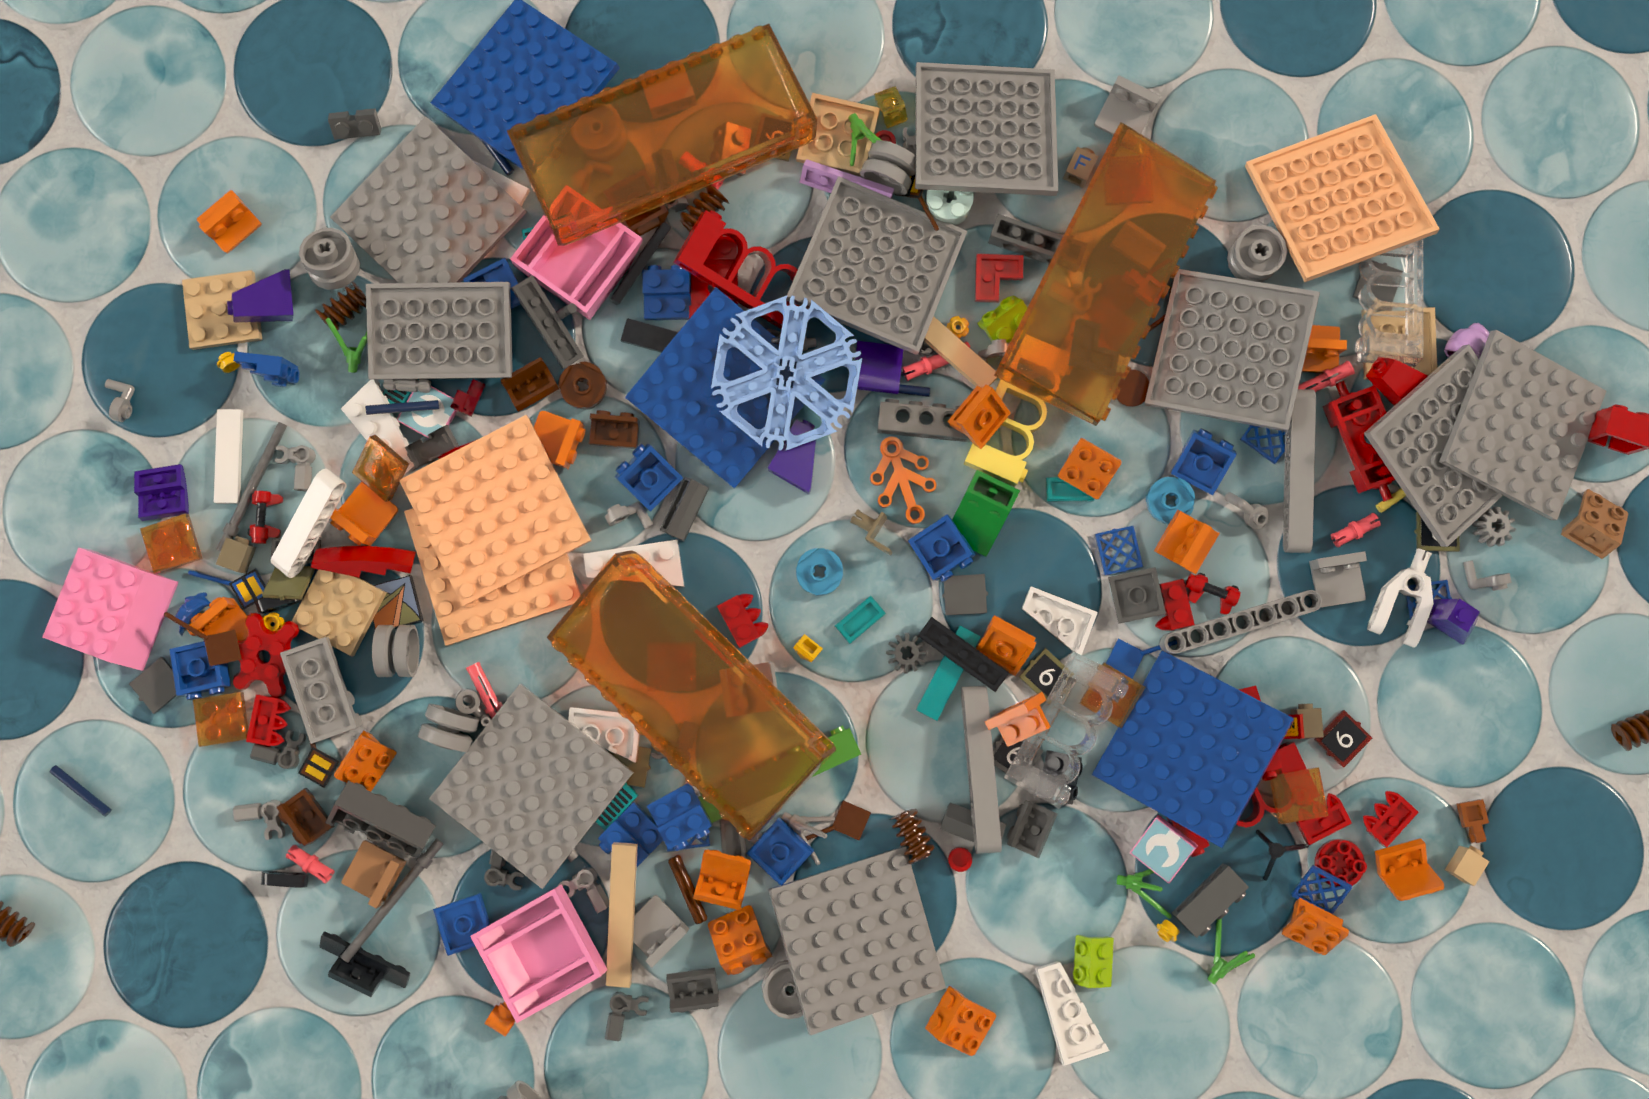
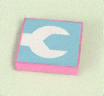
[397,386,457,438]
[1130,815,1198,883]

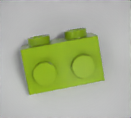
[977,295,1036,343]
[1073,935,1114,988]

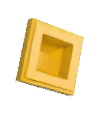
[793,634,823,662]

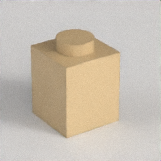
[1445,845,1489,886]

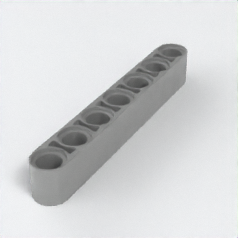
[1283,389,1316,553]
[1159,590,1322,654]
[961,685,1002,854]

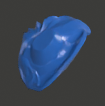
[175,592,210,636]

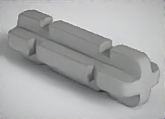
[383,379,431,393]

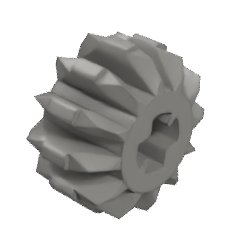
[1471,507,1516,547]

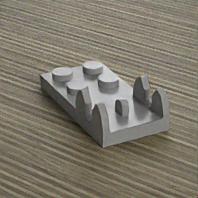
[280,637,362,744]

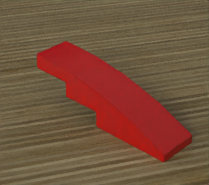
[311,546,416,578]

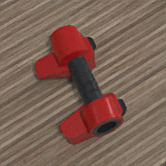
[247,491,283,544]
[1185,573,1241,615]

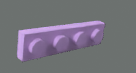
[800,159,894,199]

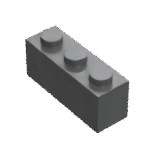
[1172,863,1249,938]

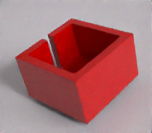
[1587,404,1649,455]

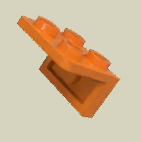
[534,411,586,470]
[329,482,398,546]
[186,597,248,641]
[1375,838,1444,901]
[693,850,751,910]
[708,905,773,975]
[925,986,996,1056]

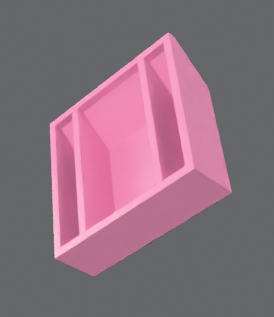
[510,185,643,320]
[43,548,178,671]
[470,884,608,1023]

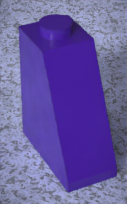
[227,269,294,323]
[768,419,817,494]
[1427,599,1480,645]

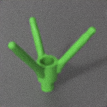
[848,113,881,166]
[326,318,367,373]
[1117,869,1172,919]
[1207,919,1255,985]

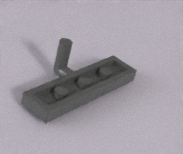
[511,275,584,369]

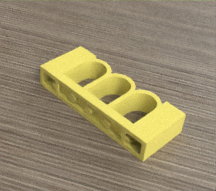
[963,333,1073,487]

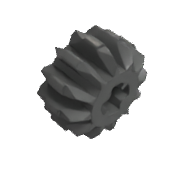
[886,633,927,674]

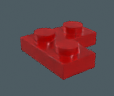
[975,254,1024,303]

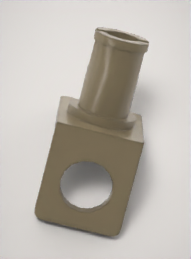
[850,509,892,556]

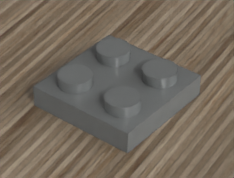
[1108,567,1166,624]

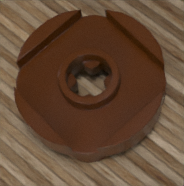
[559,361,607,409]

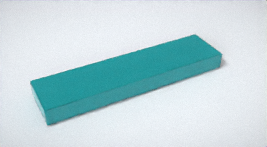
[916,626,981,721]

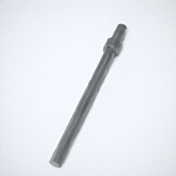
[216,422,287,551]
[340,838,444,962]

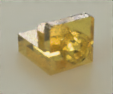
[874,86,908,128]

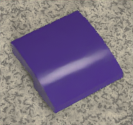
[855,341,903,394]
[134,464,189,521]

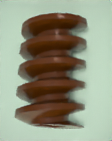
[680,185,730,232]
[315,281,366,331]
[1611,710,1649,751]
[889,809,935,864]
[0,901,35,947]

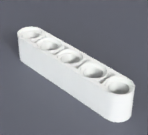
[271,468,346,578]

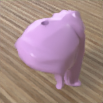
[1444,323,1489,359]

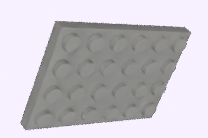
[366,282,512,380]

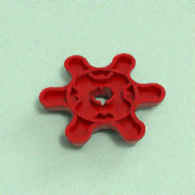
[232,613,299,698]

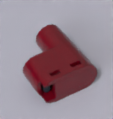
[450,379,485,417]

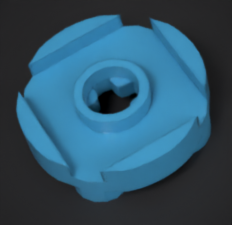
[1146,477,1195,524]
[796,548,843,596]

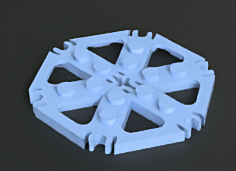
[711,295,862,451]

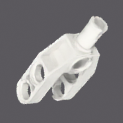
[1367,549,1434,648]

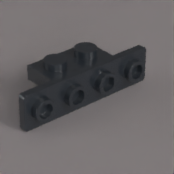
[319,931,410,997]

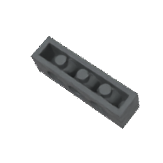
[988,214,1087,273]
[877,399,971,442]

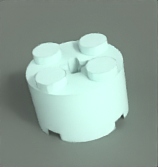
[925,190,974,225]

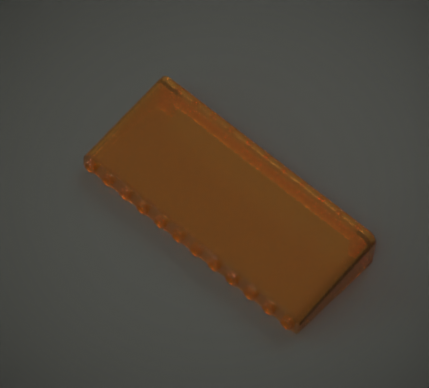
[507,24,817,246]
[994,122,1218,426]
[547,550,836,841]

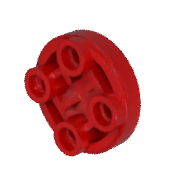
[1315,839,1367,886]

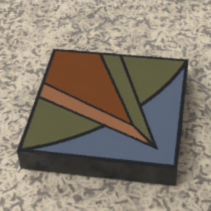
[372,575,424,629]

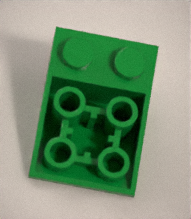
[952,470,1020,557]

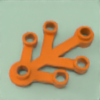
[870,436,937,524]

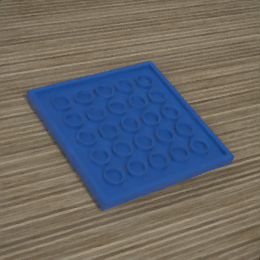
[430,0,620,176]
[625,287,825,489]
[1092,651,1294,849]

